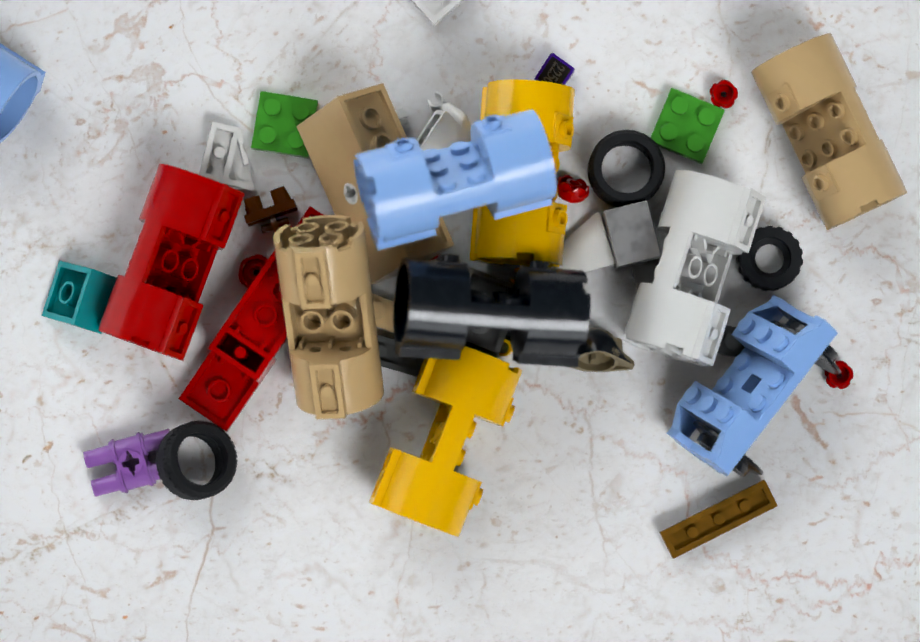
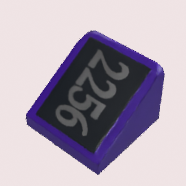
[534,53,575,85]

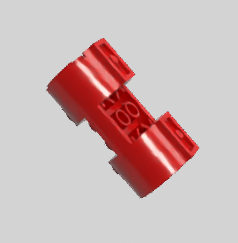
[98,164,245,361]

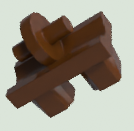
[244,186,298,234]

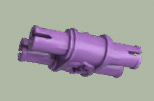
[83,429,181,497]

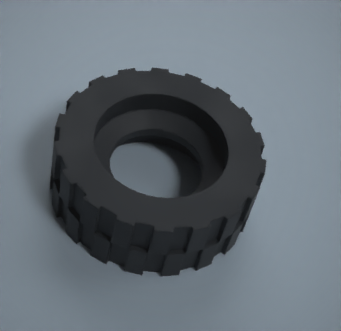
[736,226,803,291]

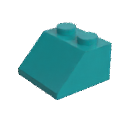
[41,261,117,334]

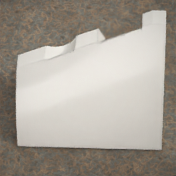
[554,212,615,273]

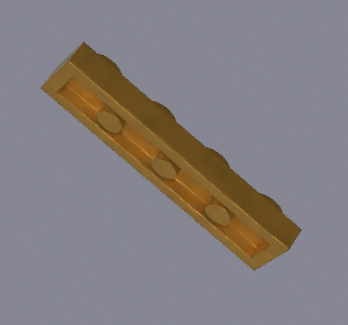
[659,480,778,559]

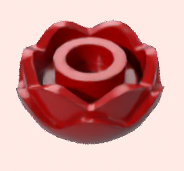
[556,174,590,204]
[238,254,268,288]

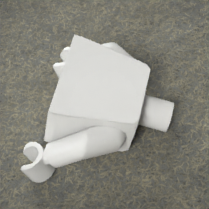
[417,91,471,151]

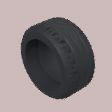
[588,130,665,208]
[156,421,238,500]

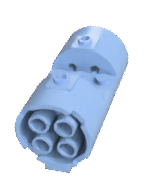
[354,109,557,251]

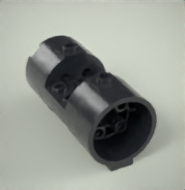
[393,254,591,367]

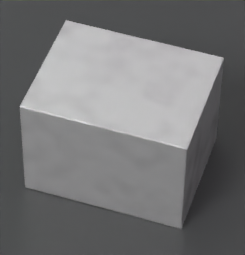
[602,201,661,270]

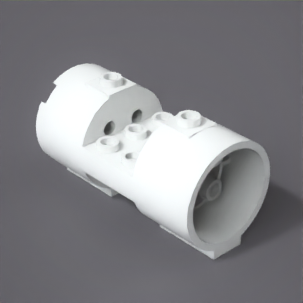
[622,170,766,366]

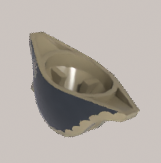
[569,327,635,372]

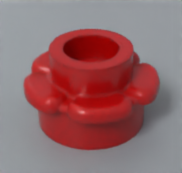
[709,80,738,108]
[825,360,853,389]

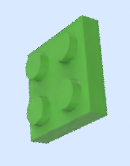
[650,88,725,164]
[251,91,318,158]

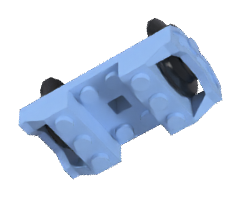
[667,295,841,477]

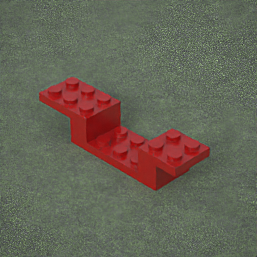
[178,206,323,432]

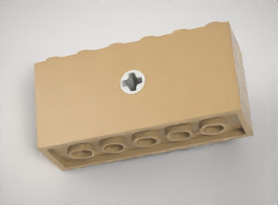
[296,83,454,285]

